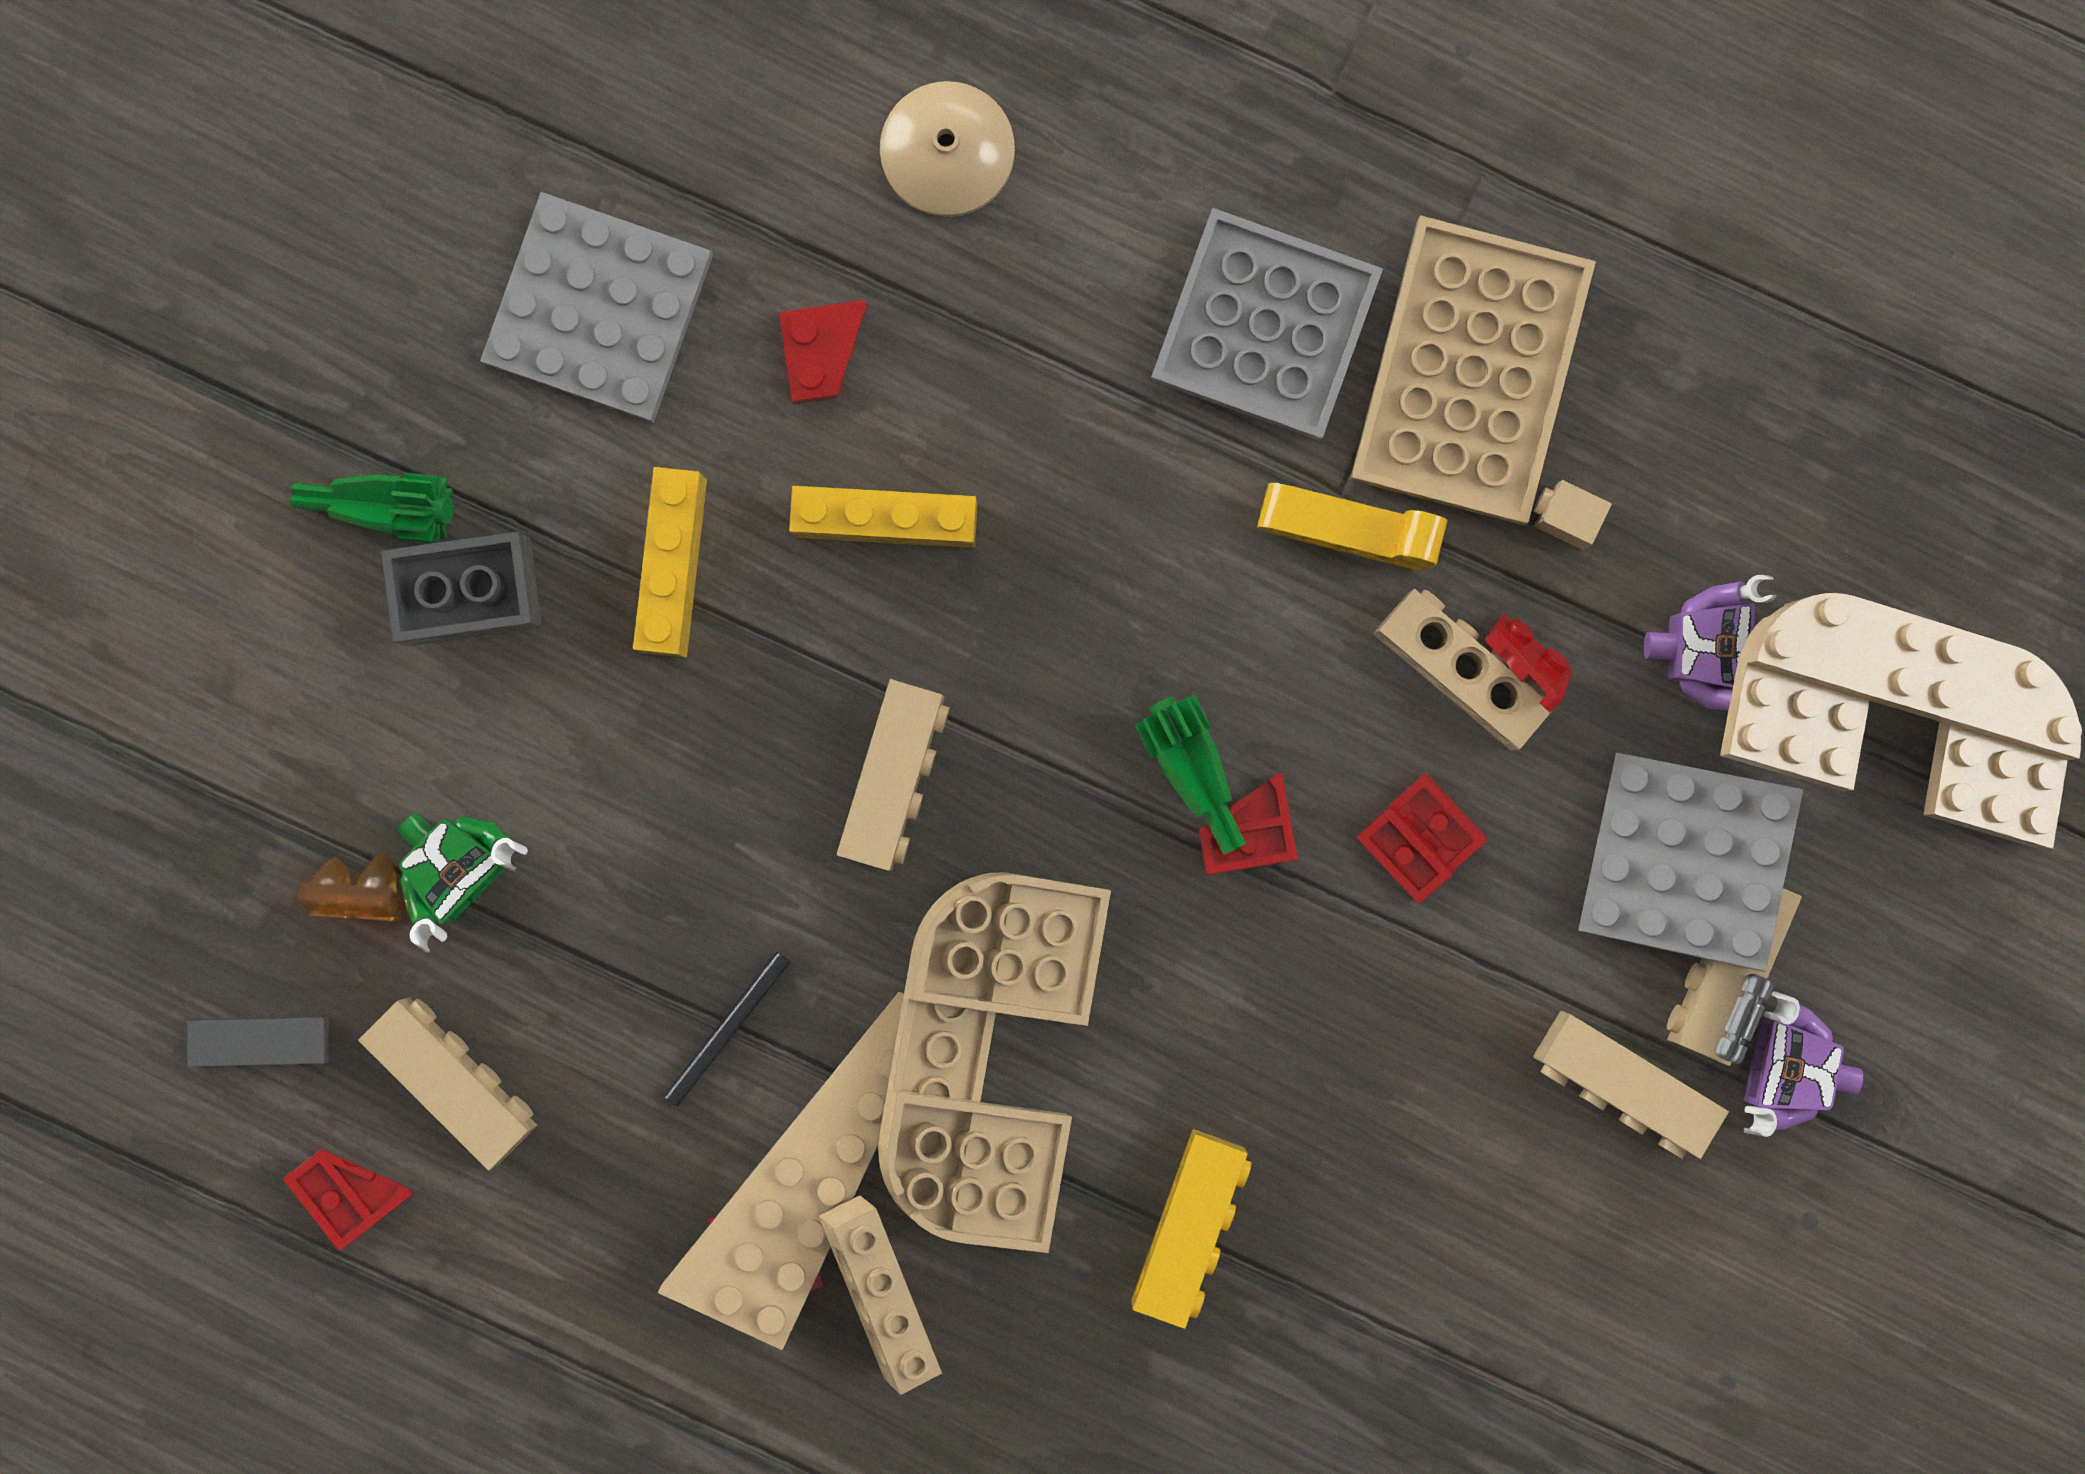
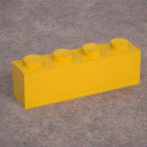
[633,467,707,658]
[789,486,977,548]
[1131,1129,1252,1329]

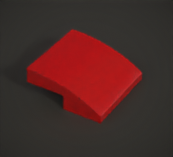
[1356,772,1488,904]

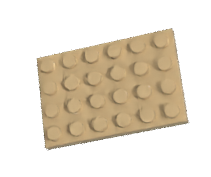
[1350,215,1596,526]

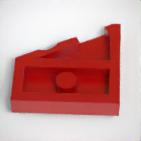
[779,299,867,404]
[1485,614,1573,713]
[1199,773,1298,876]
[283,1149,414,1251]

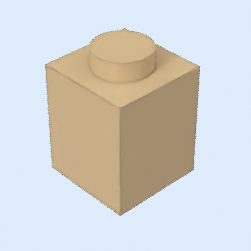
[1533,480,1612,550]

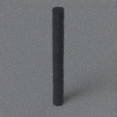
[664,951,790,1107]

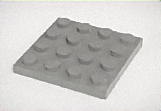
[480,192,713,423]
[1150,208,1383,441]
[1578,753,1803,972]

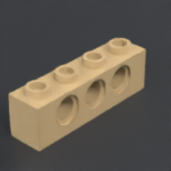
[1373,588,1550,751]
[819,1195,942,1395]

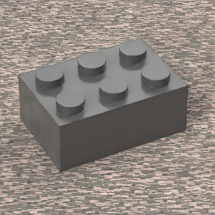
[381,532,542,646]

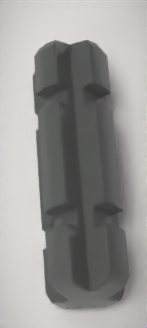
[1716,974,1774,1064]

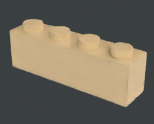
[837,679,950,871]
[1667,888,1802,1066]
[358,997,537,1171]
[1533,1011,1729,1159]

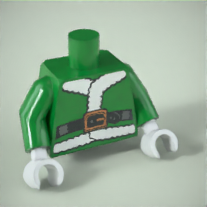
[397,812,528,953]

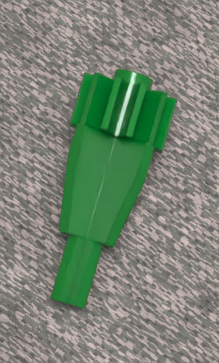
[290,473,454,544]
[1135,695,1246,855]

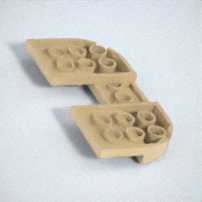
[1720,593,2082,850]
[878,872,1111,1253]

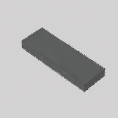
[187,1016,329,1067]

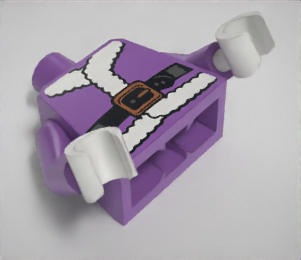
[1644,575,1776,711]
[1744,991,1863,1137]

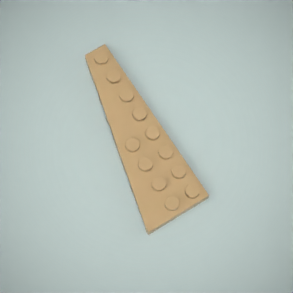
[658,992,904,1350]

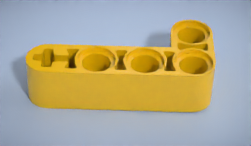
[1257,483,1447,571]

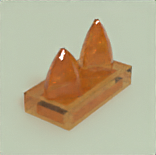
[297,852,403,921]

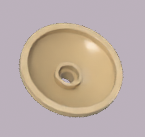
[880,81,1015,217]

